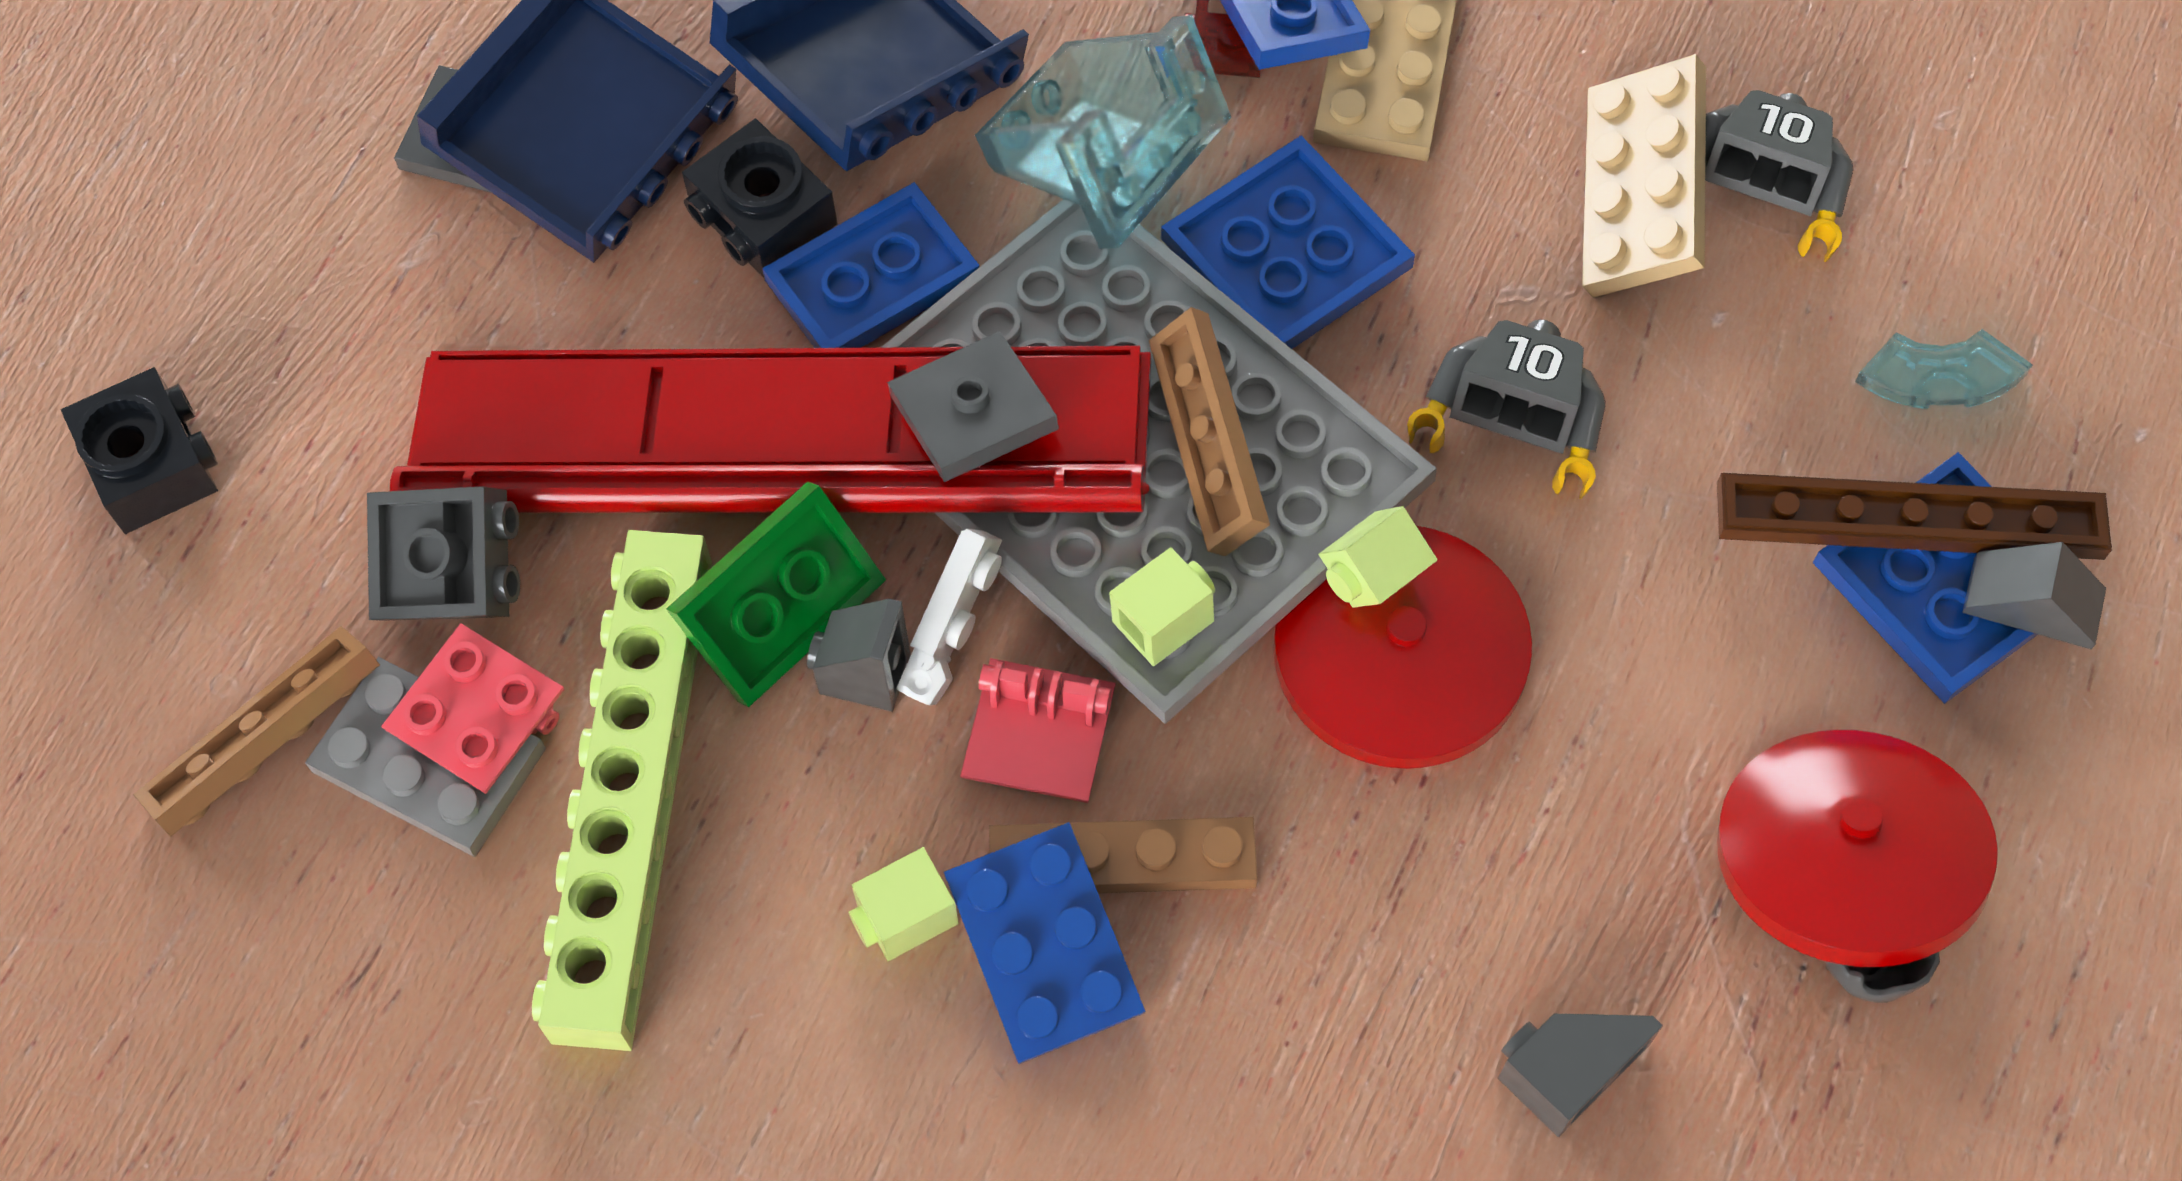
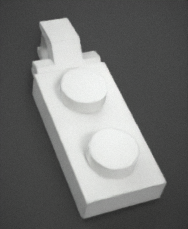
[896,529,1002,706]

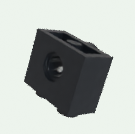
[682,118,838,279]
[60,367,218,534]

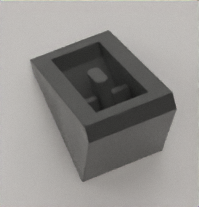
[1962,542,2106,649]

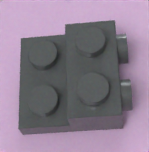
[367,486,521,621]

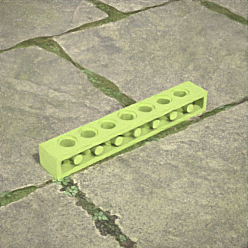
[532,530,712,1051]

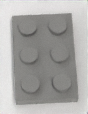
[305,657,546,857]

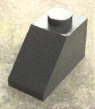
[807,599,911,712]
[1498,1013,1663,1137]

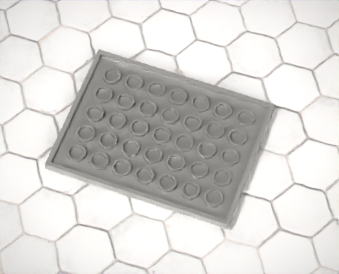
[880,181,1437,724]

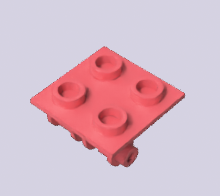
[381,623,564,794]
[960,658,1116,803]

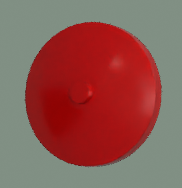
[1273,526,1532,769]
[1717,730,1998,967]

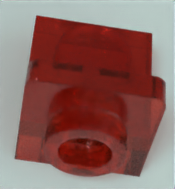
[1181,0,1260,78]

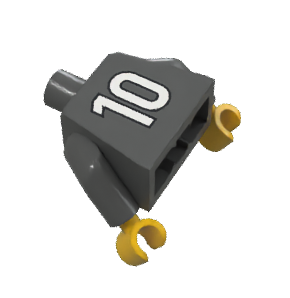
[1705,90,1853,262]
[1407,319,1606,499]

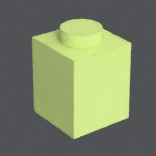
[1318,506,1438,608]
[1109,547,1215,667]
[848,847,959,961]

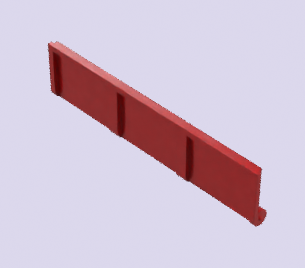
[390,346,1151,513]

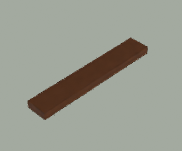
[1717,473,2112,560]

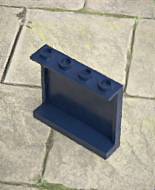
[417,0,738,263]
[710,0,1029,172]

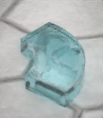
[1855,329,2033,409]

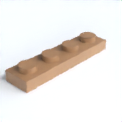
[1149,307,1270,556]
[133,626,380,837]
[989,817,1257,893]

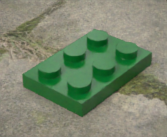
[666,481,886,707]

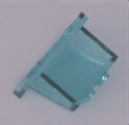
[975,15,1232,249]

